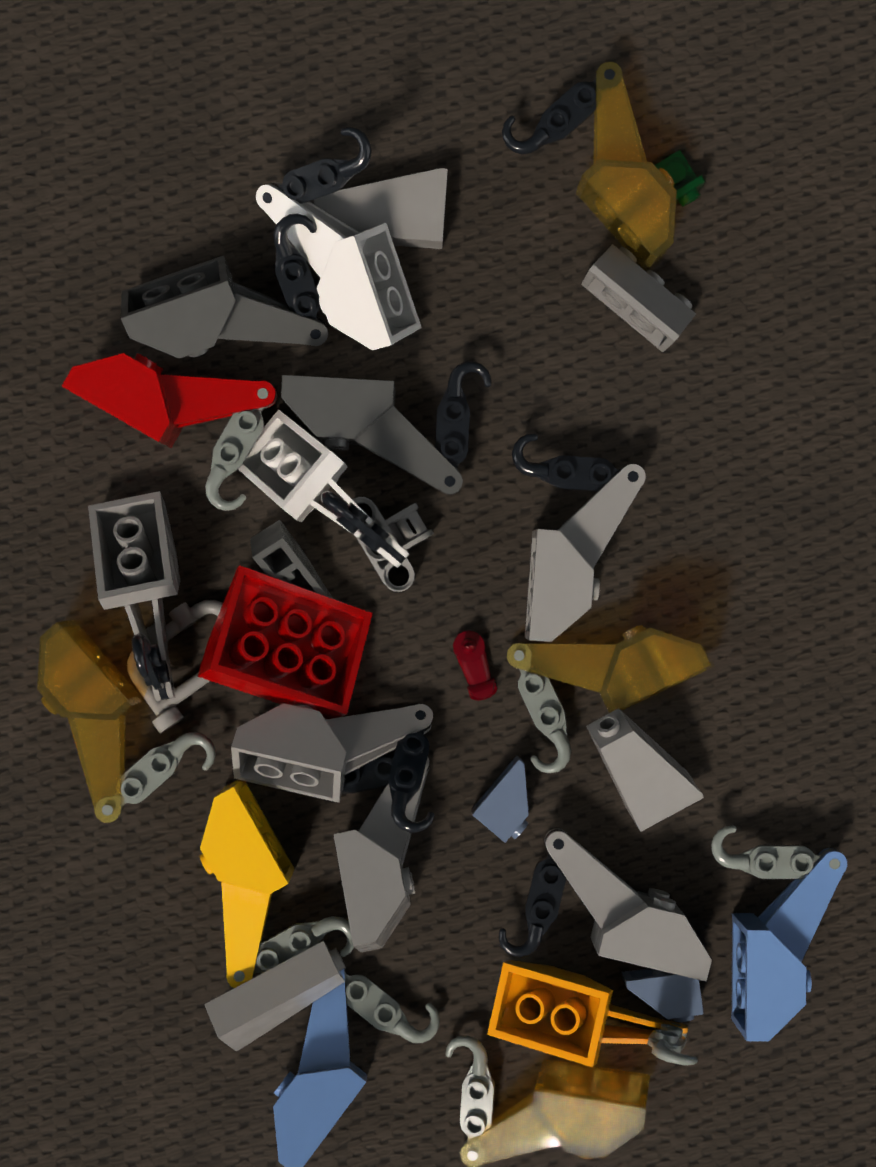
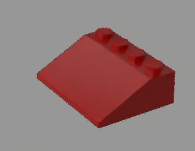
[197,565,373,719]

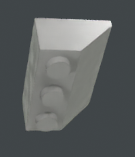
[581,244,696,352]

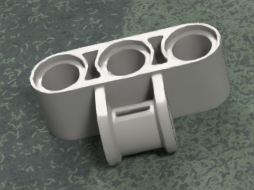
[352,497,434,592]

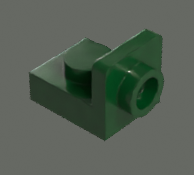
[648,150,706,208]

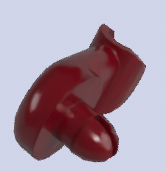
[453,631,497,701]

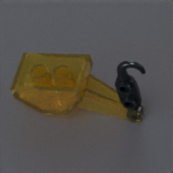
[502,62,677,272]

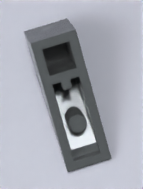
[250,520,333,599]

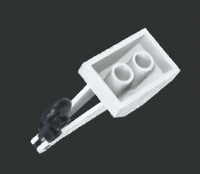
[256,127,422,350]
[238,409,409,568]

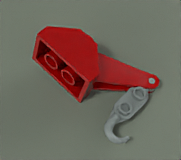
[62,353,277,511]

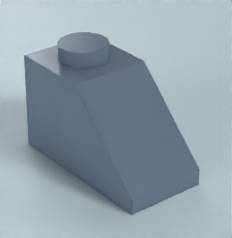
[471,756,529,843]
[622,968,704,1022]

